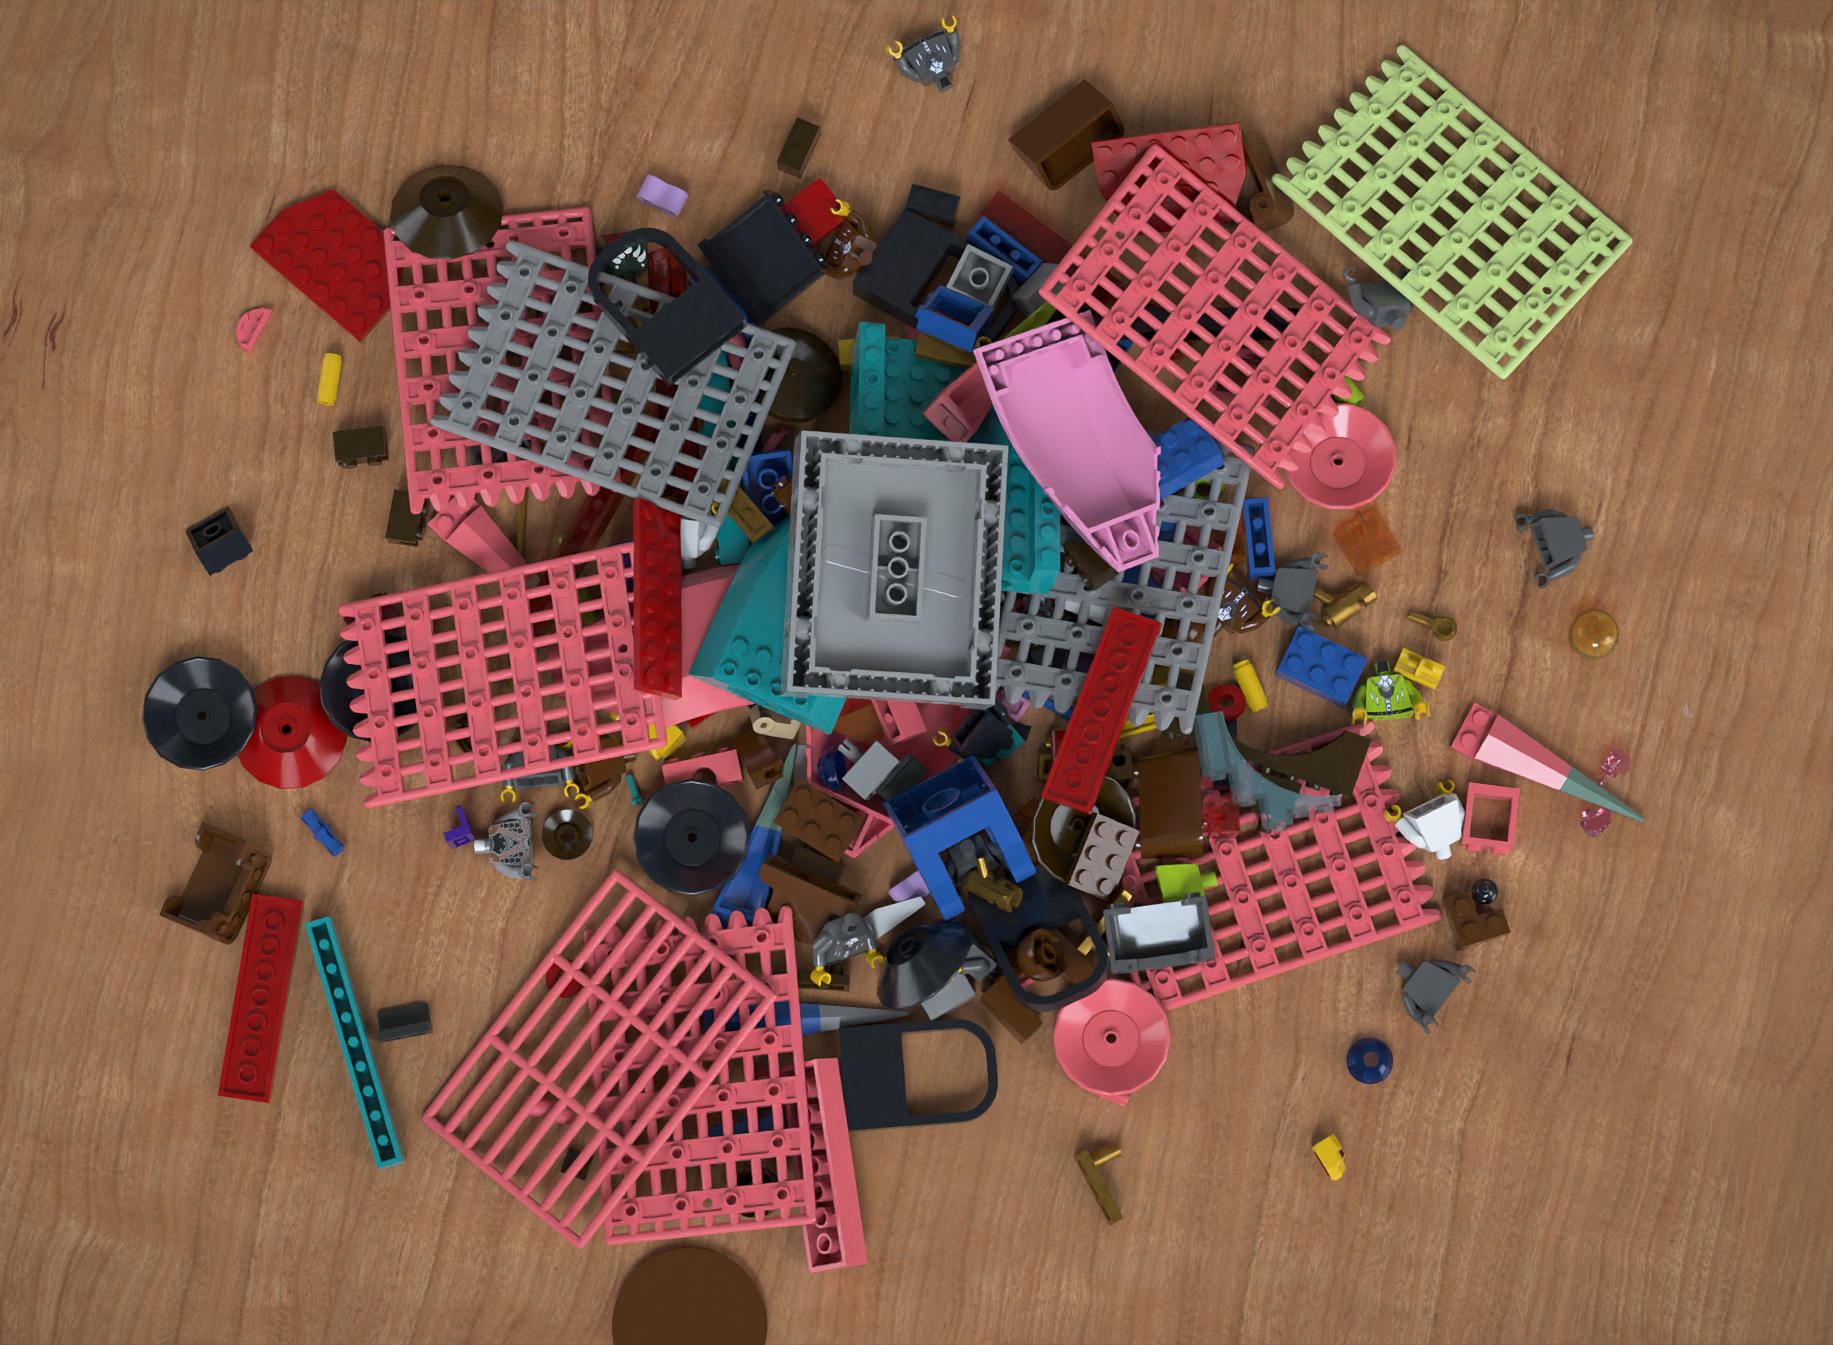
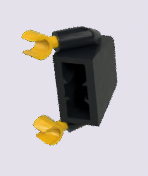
[933,696,1014,759]

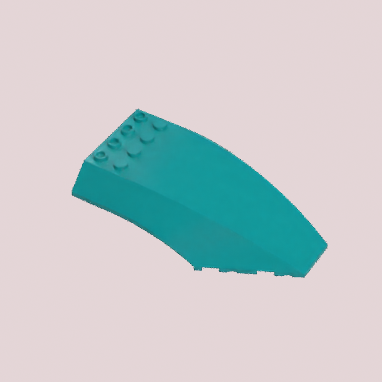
[689,515,847,735]

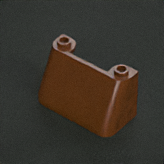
[1241,128,1294,232]
[1133,747,1203,859]
[159,822,272,945]

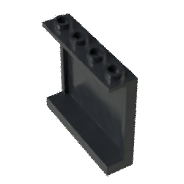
[697,190,830,325]

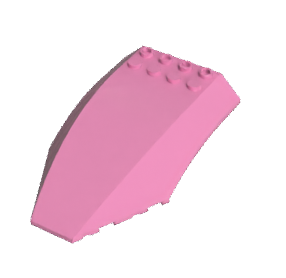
[973,310,1161,572]

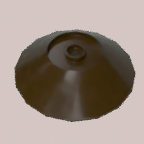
[390,165,504,260]
[1030,774,1136,882]

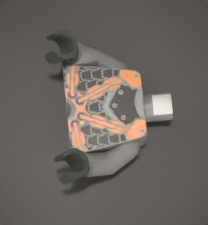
[474,802,538,881]

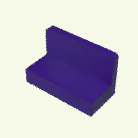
[443,805,476,849]

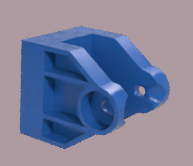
[883,755,1037,921]

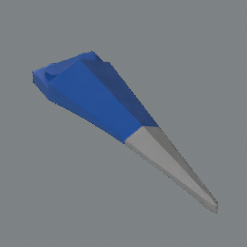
[703,1002,910,1036]

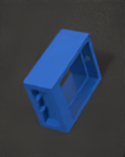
[916,285,994,352]

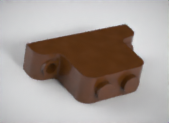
[759,853,863,944]

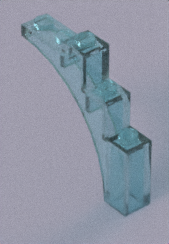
[1194,711,1341,833]

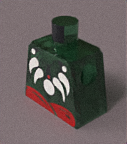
[596,232,648,284]

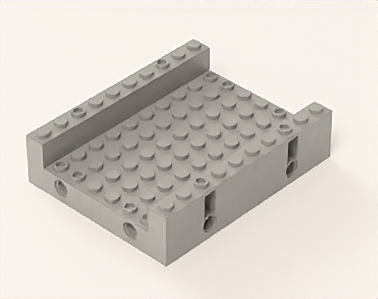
[780,430,1008,710]

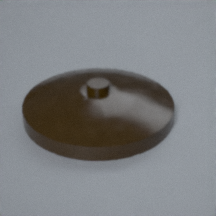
[755,327,842,423]

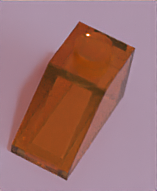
[833,704,885,745]

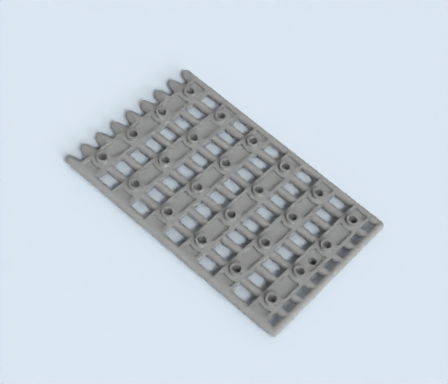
[430,240,796,528]
[995,429,1255,734]

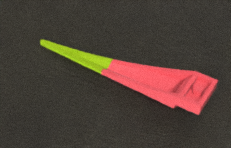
[922,291,1060,443]

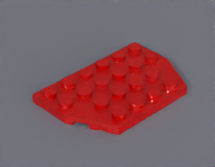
[1091,121,1247,236]
[249,190,404,343]

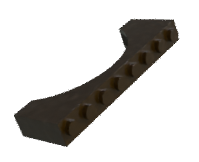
[1161,670,1372,800]

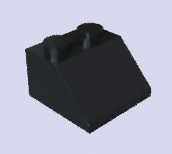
[185,506,253,576]

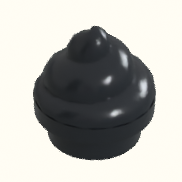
[1472,879,1498,905]

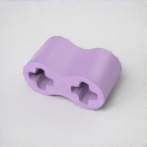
[636,175,689,218]
[888,870,931,903]

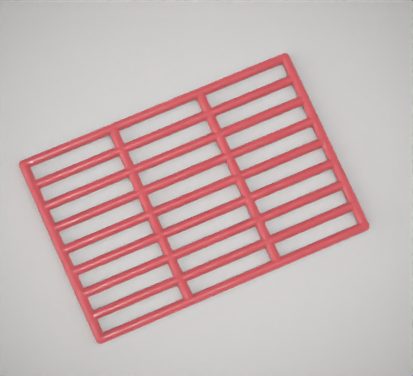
[421,869,777,1249]

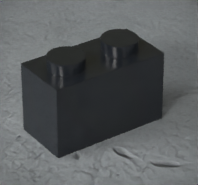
[906,184,961,228]

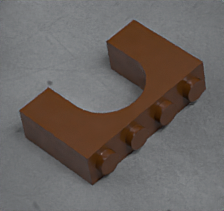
[979,928,1095,1044]

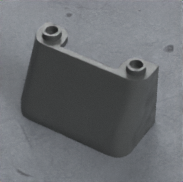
[1103,892,1216,974]

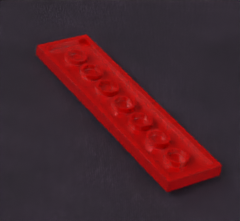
[633,498,682,701]
[1041,607,1162,815]
[218,894,304,1104]

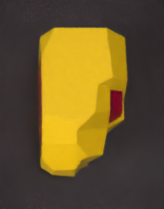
[1311,1134,1346,1181]

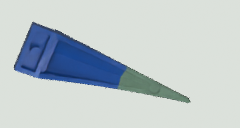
[712,744,797,930]

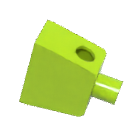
[1154,864,1217,903]

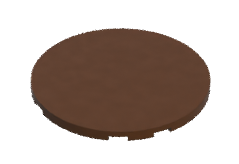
[612,1248,768,1345]

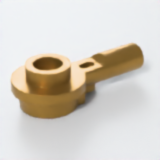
[1408,611,1458,642]

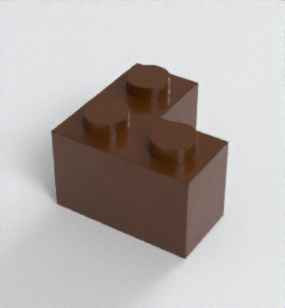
[1442,891,1510,951]

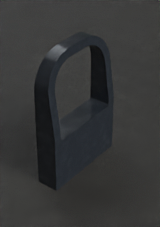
[853,208,1018,343]
[588,228,747,387]
[967,864,1110,1012]
[839,1019,998,1133]

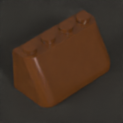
[1008,79,1124,190]

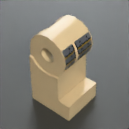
[750,705,801,739]

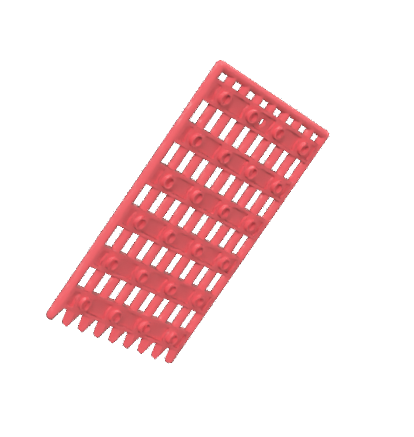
[1039,144,1391,489]
[383,207,622,514]
[338,542,668,808]
[1076,719,1442,1012]
[583,905,817,1245]

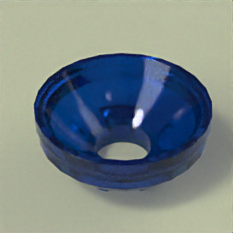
[817,745,847,792]
[1346,1037,1393,1085]

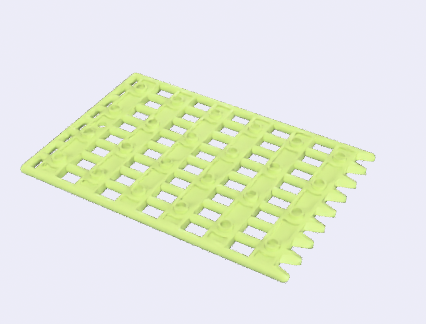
[1271,45,1632,379]

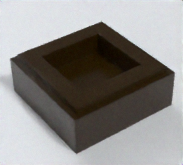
[560,1148,594,1181]

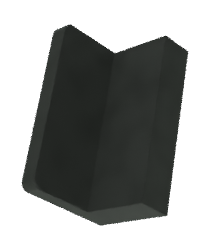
[875,753,930,800]
[377,1003,433,1043]

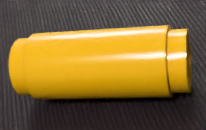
[316,353,342,406]
[1232,659,1269,713]

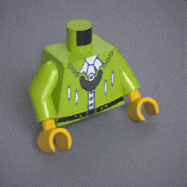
[1351,661,1430,726]

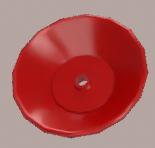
[238,676,347,789]

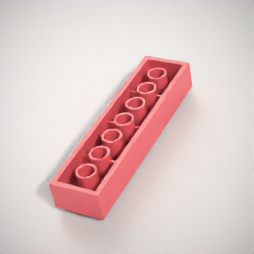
[779,1058,868,1273]

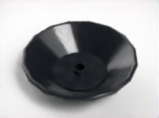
[319,630,417,742]
[142,656,258,771]
[633,778,750,896]
[877,917,972,1010]

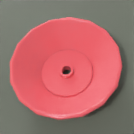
[1283,403,1396,509]
[1052,978,1171,1096]

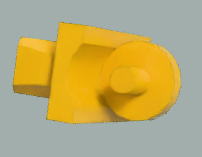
[1393,648,1445,691]

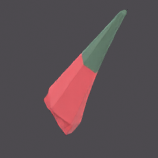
[1449,702,1645,822]

